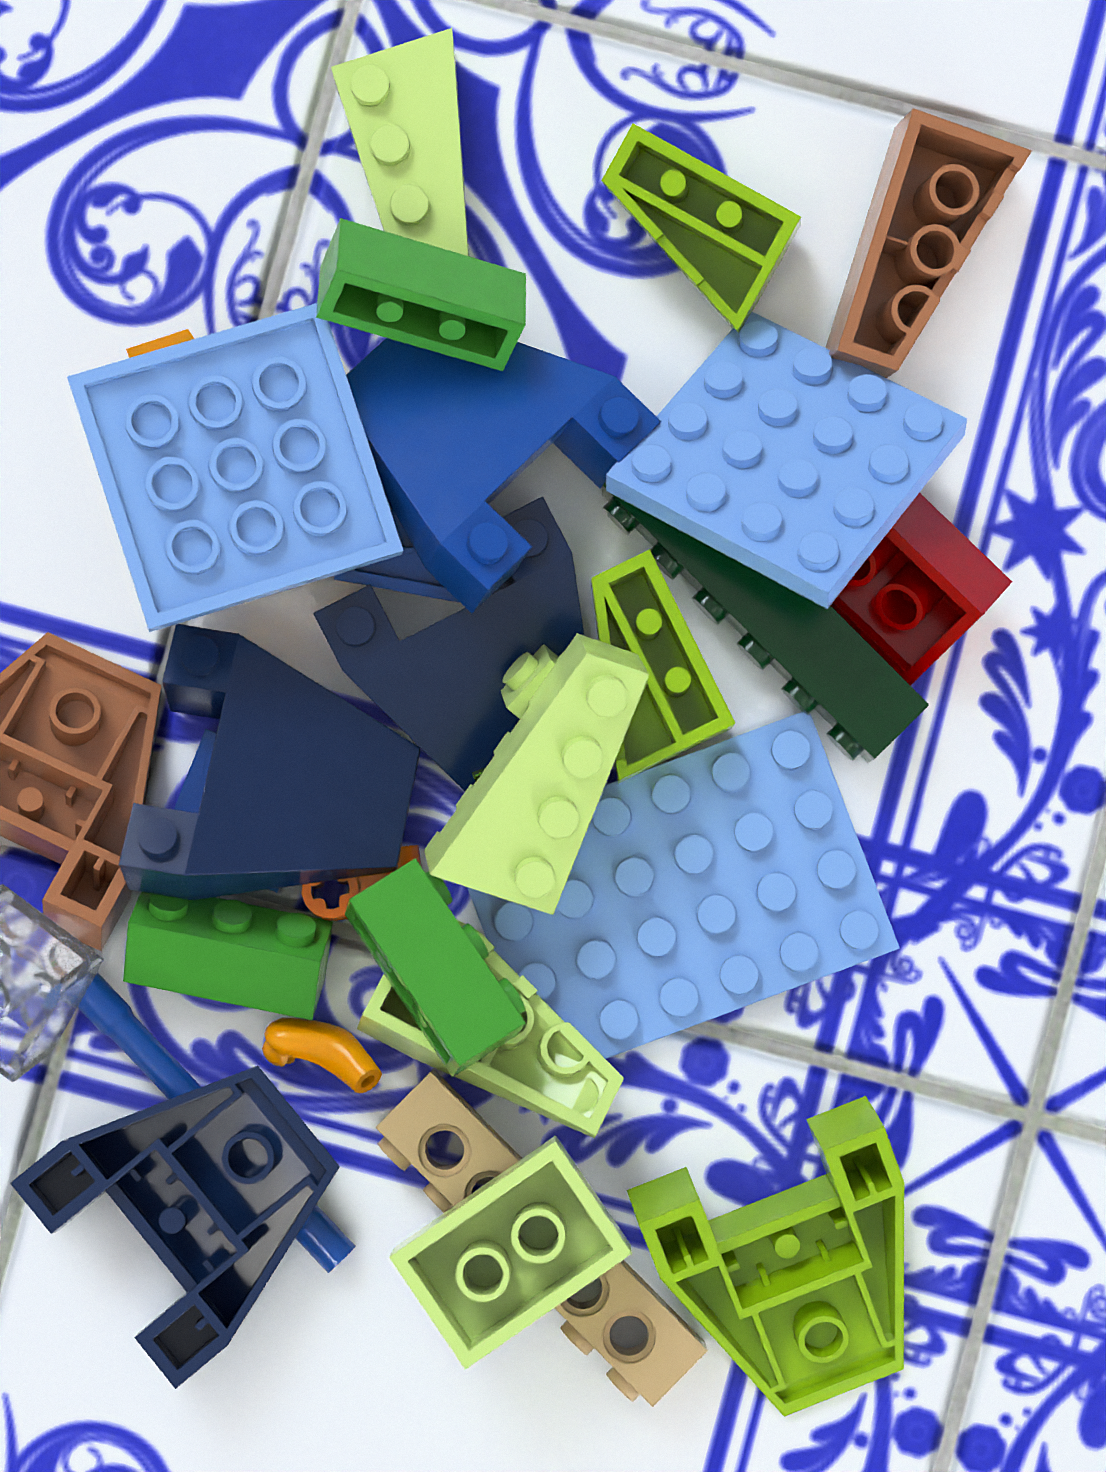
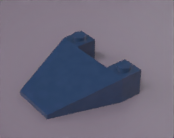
[313,496,584,792]
[119,624,420,900]
[10,1066,340,1389]

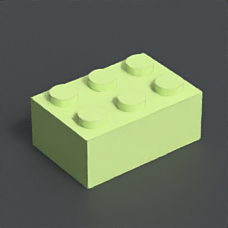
[389,1135,632,1370]

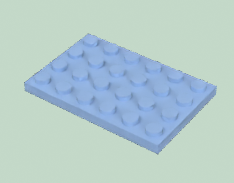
[467,711,900,1059]

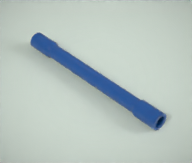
[65,967,356,1273]

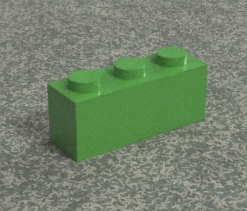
[316,218,526,371]
[345,858,526,1077]
[123,892,333,1021]

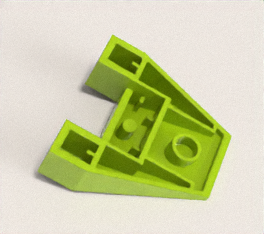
[627,1096,904,1417]

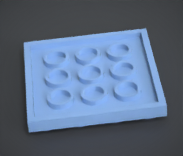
[67,303,403,633]
[606,312,967,608]

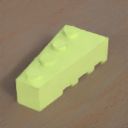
[331,28,469,256]
[424,633,649,915]

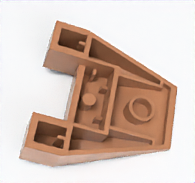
[0,632,162,952]

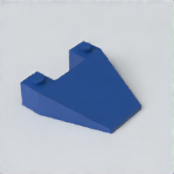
[346,338,661,614]

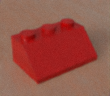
[831,492,1013,686]

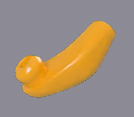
[262,1017,382,1094]

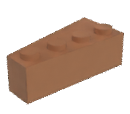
[825,108,1032,378]

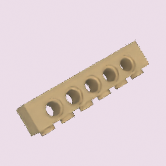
[375,1068,708,1407]

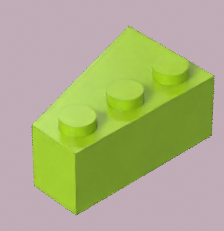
[601,123,801,333]
[591,549,736,784]

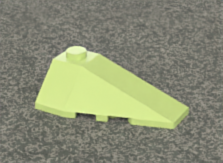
[357,920,624,1138]

